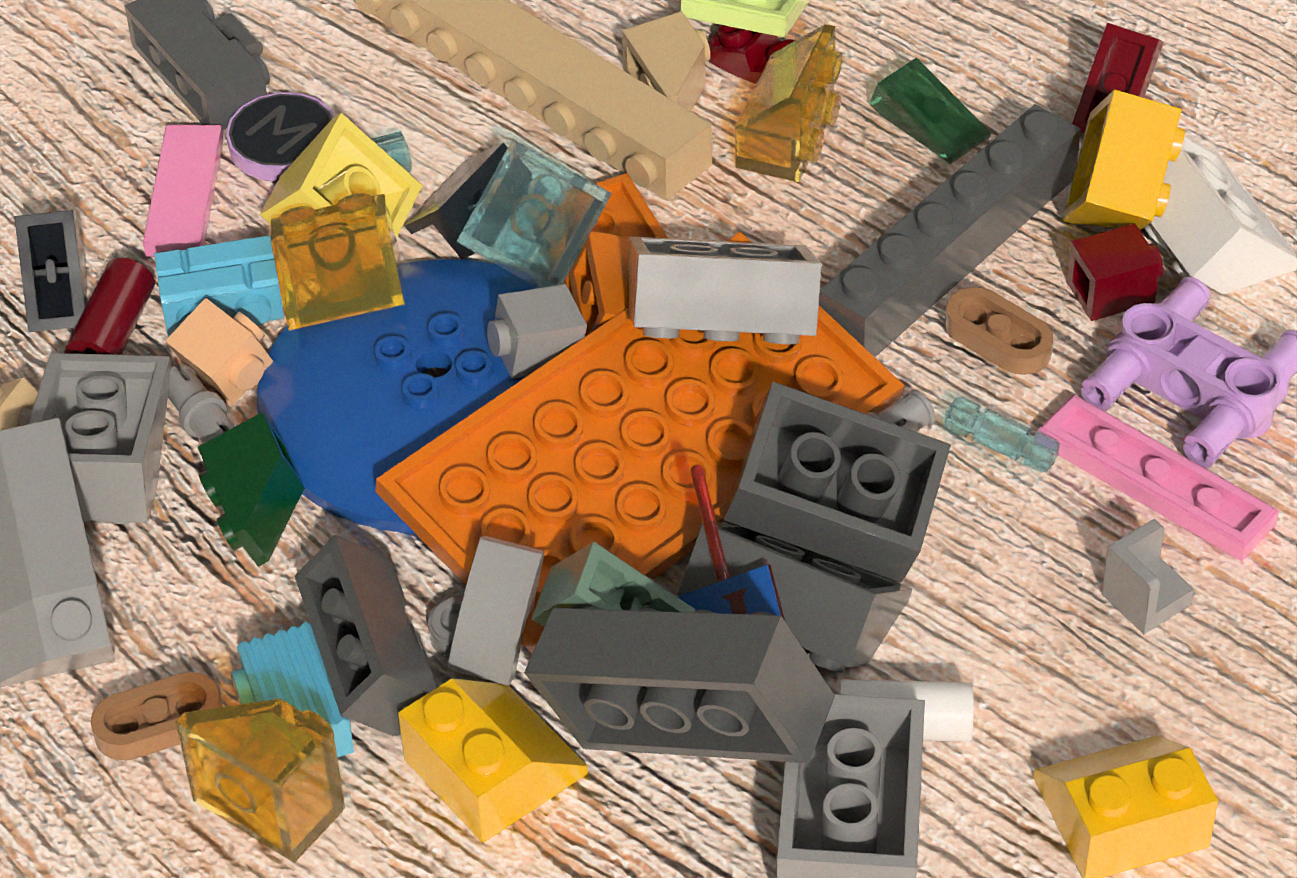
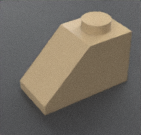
[622,11,710,112]

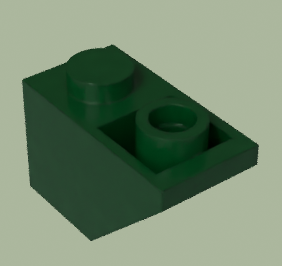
[198,412,305,567]

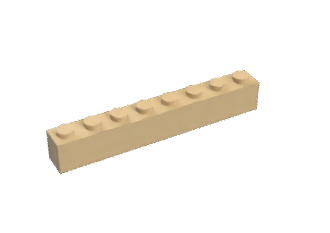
[354,0,712,201]

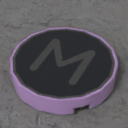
[226,92,334,181]

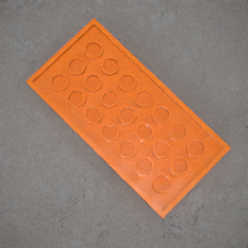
[375,232,905,654]

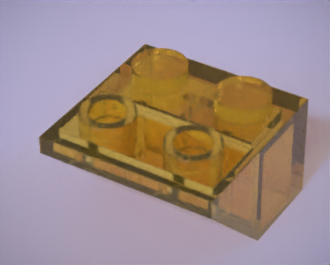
[735,24,842,182]

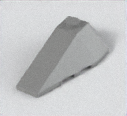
[0,418,115,687]

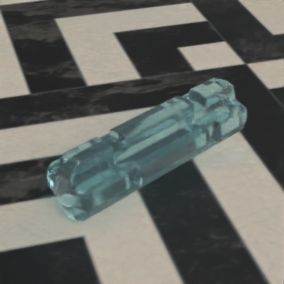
[944,397,1060,473]

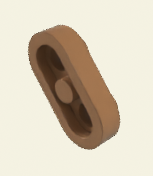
[945,287,1053,375]
[91,672,223,760]

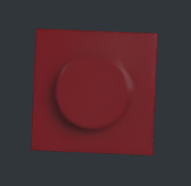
[1067,223,1164,321]

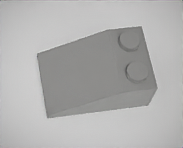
[28,353,171,524]

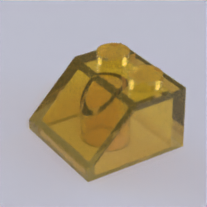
[271,193,405,330]
[175,699,345,863]

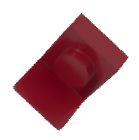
[1072,23,1164,134]

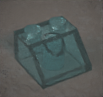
[457,139,612,288]

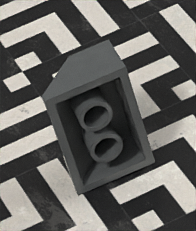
[677,521,913,673]

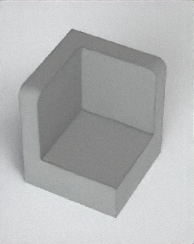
[1102,519,1194,635]

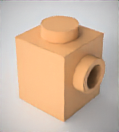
[165,298,274,405]

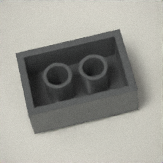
[724,382,951,583]

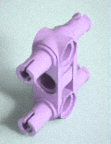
[1081,277,1297,468]

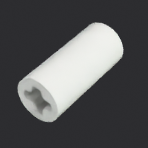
[840,680,974,742]

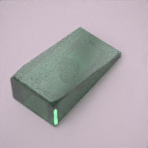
[869,57,991,164]

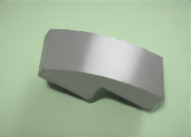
[447,535,545,686]

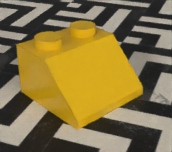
[1062,90,1185,230]
[398,679,588,843]
[1033,736,1218,878]

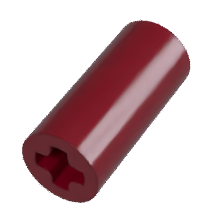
[64,258,155,355]

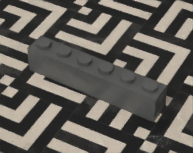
[819,104,1081,357]

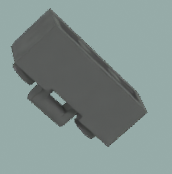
[124,0,270,131]
[295,535,437,736]

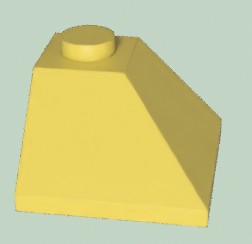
[260,113,423,267]

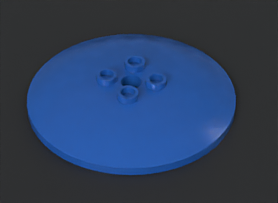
[257,259,552,534]

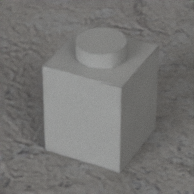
[487,284,587,379]

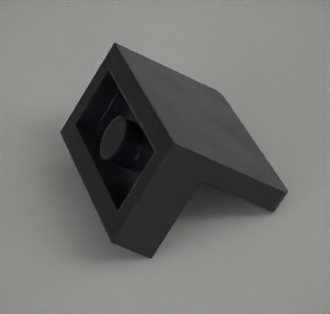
[404,142,539,259]

